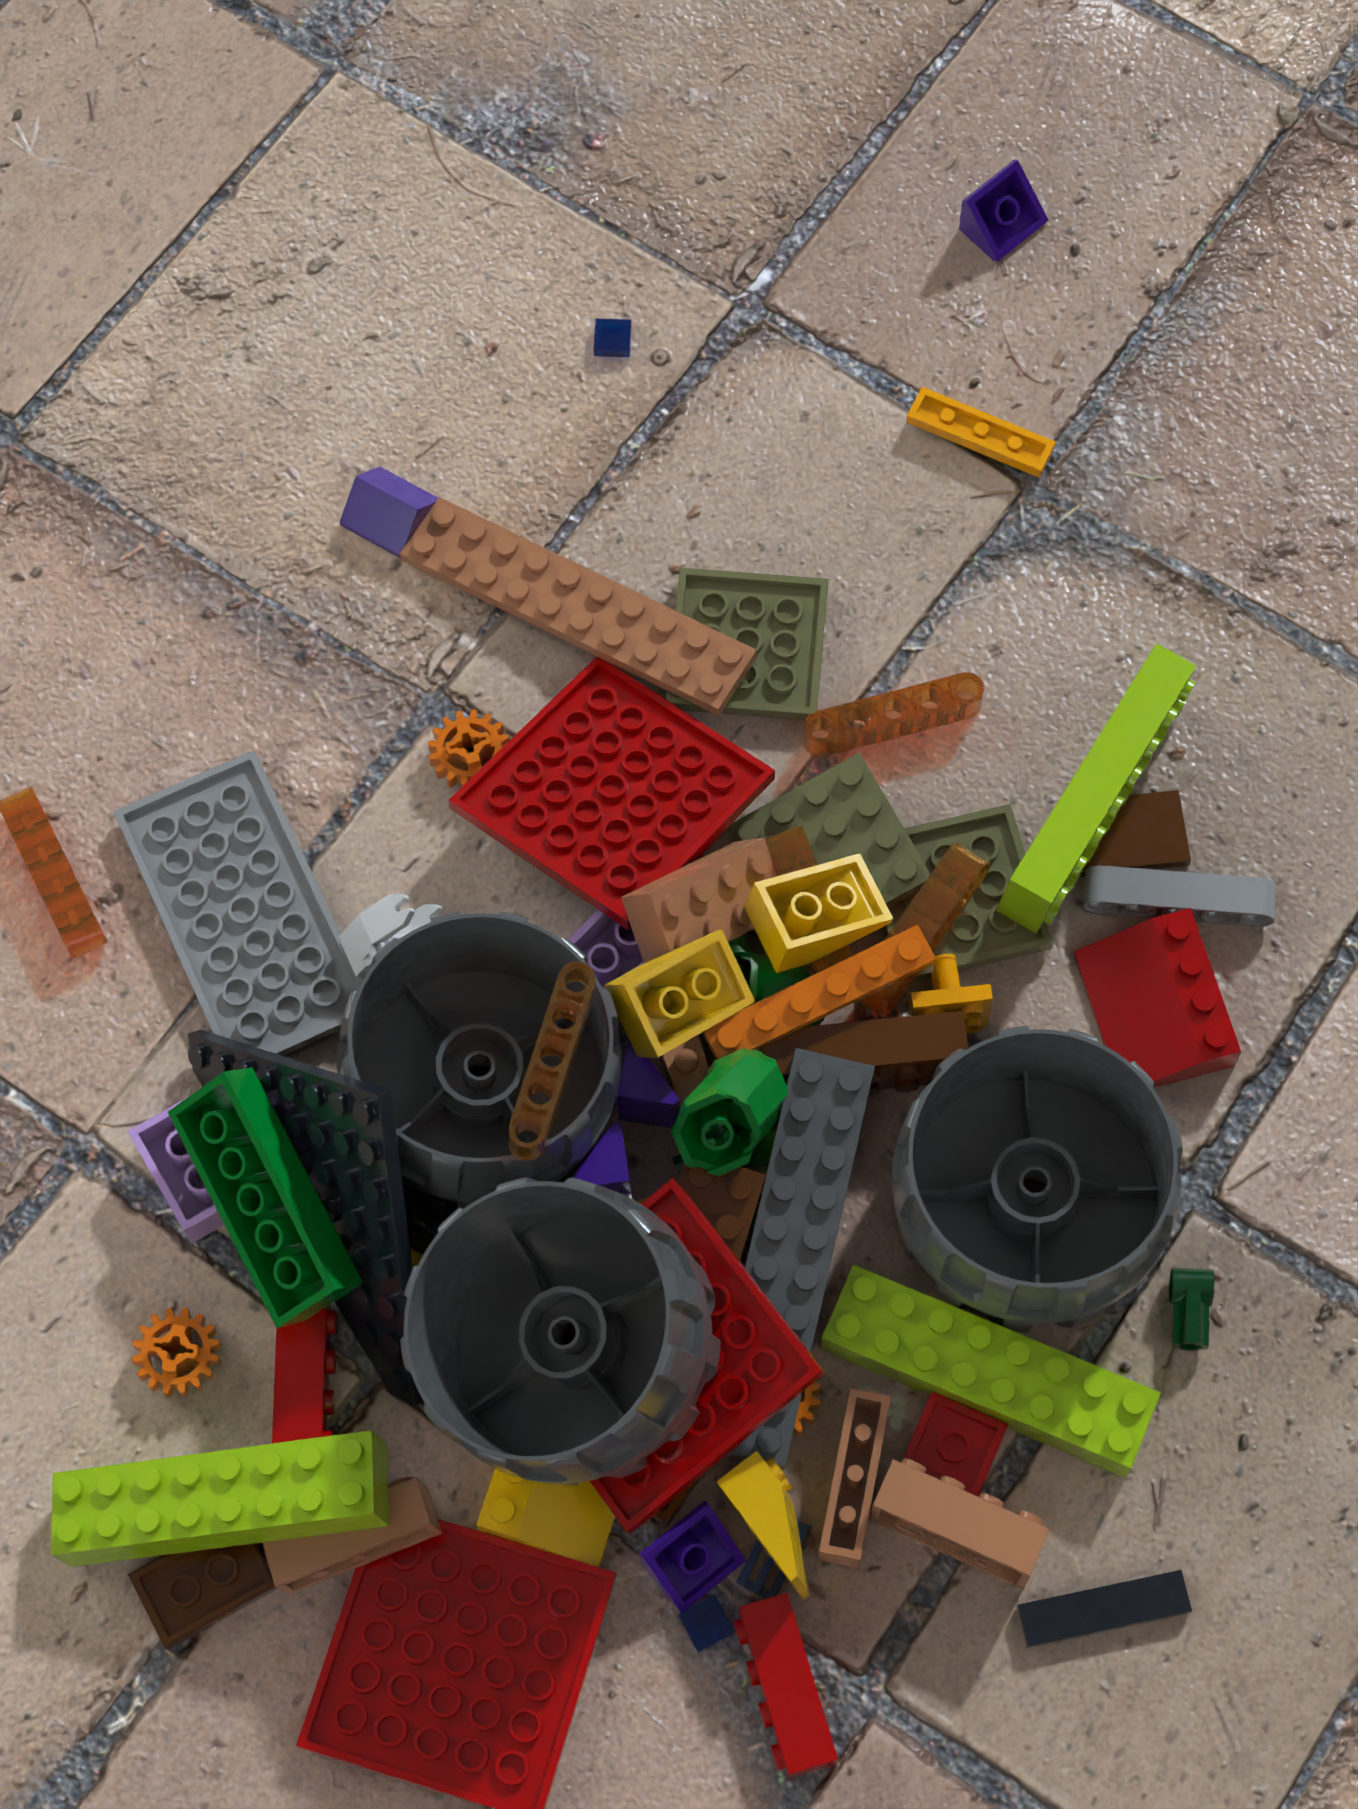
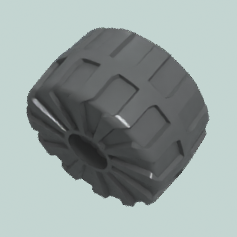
[337,912,622,1211]
[892,1026,1183,1333]
[400,1177,721,1486]

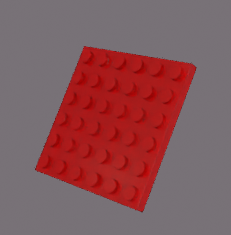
[448,657,775,930]
[562,1177,825,1533]
[296,1519,617,1809]

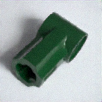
[1169,1267,1214,1351]

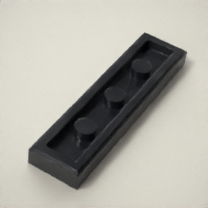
[1017,1570,1192,1648]

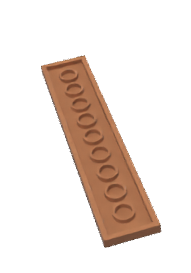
[399,497,757,716]

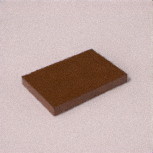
[1080,790,1191,877]
[128,1543,278,1650]

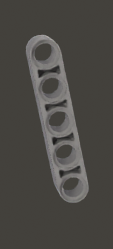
[1083,866,1276,927]

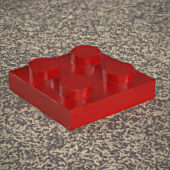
[902,1391,1008,1497]

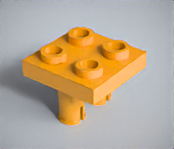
[908,954,993,1033]

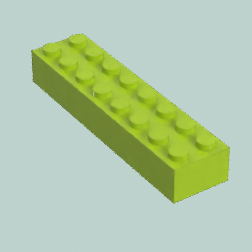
[996,643,1196,934]
[820,1264,1161,1478]
[51,1430,389,1567]

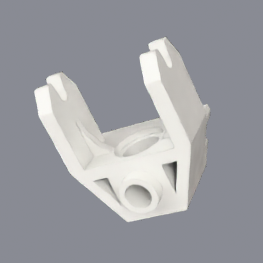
[339,894,443,979]

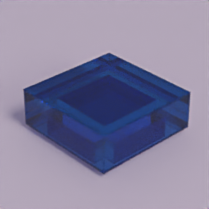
[594,318,632,357]
[678,1594,735,1654]

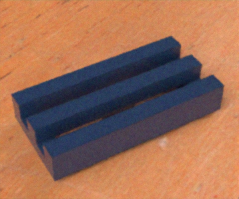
[736,1518,812,1599]

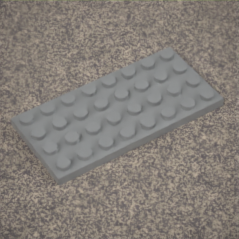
[113,750,363,1056]

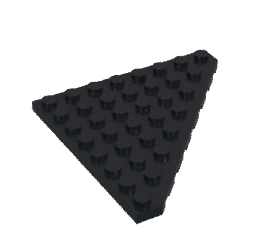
[188,1029,424,1405]

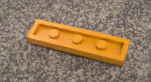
[906,387,1056,478]

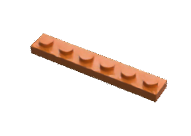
[703,924,936,1060]

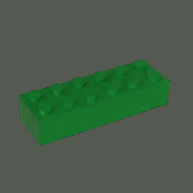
[168,1067,363,1328]

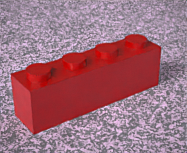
[272,1305,338,1444]
[733,1593,838,1779]

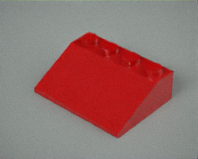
[1074,908,1241,1088]

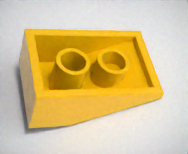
[744,853,893,973]
[604,930,755,1058]
[716,1451,810,1601]
[476,1469,615,1567]

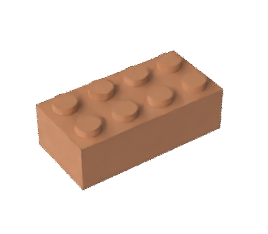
[621,838,777,963]
[870,1458,1050,1590]

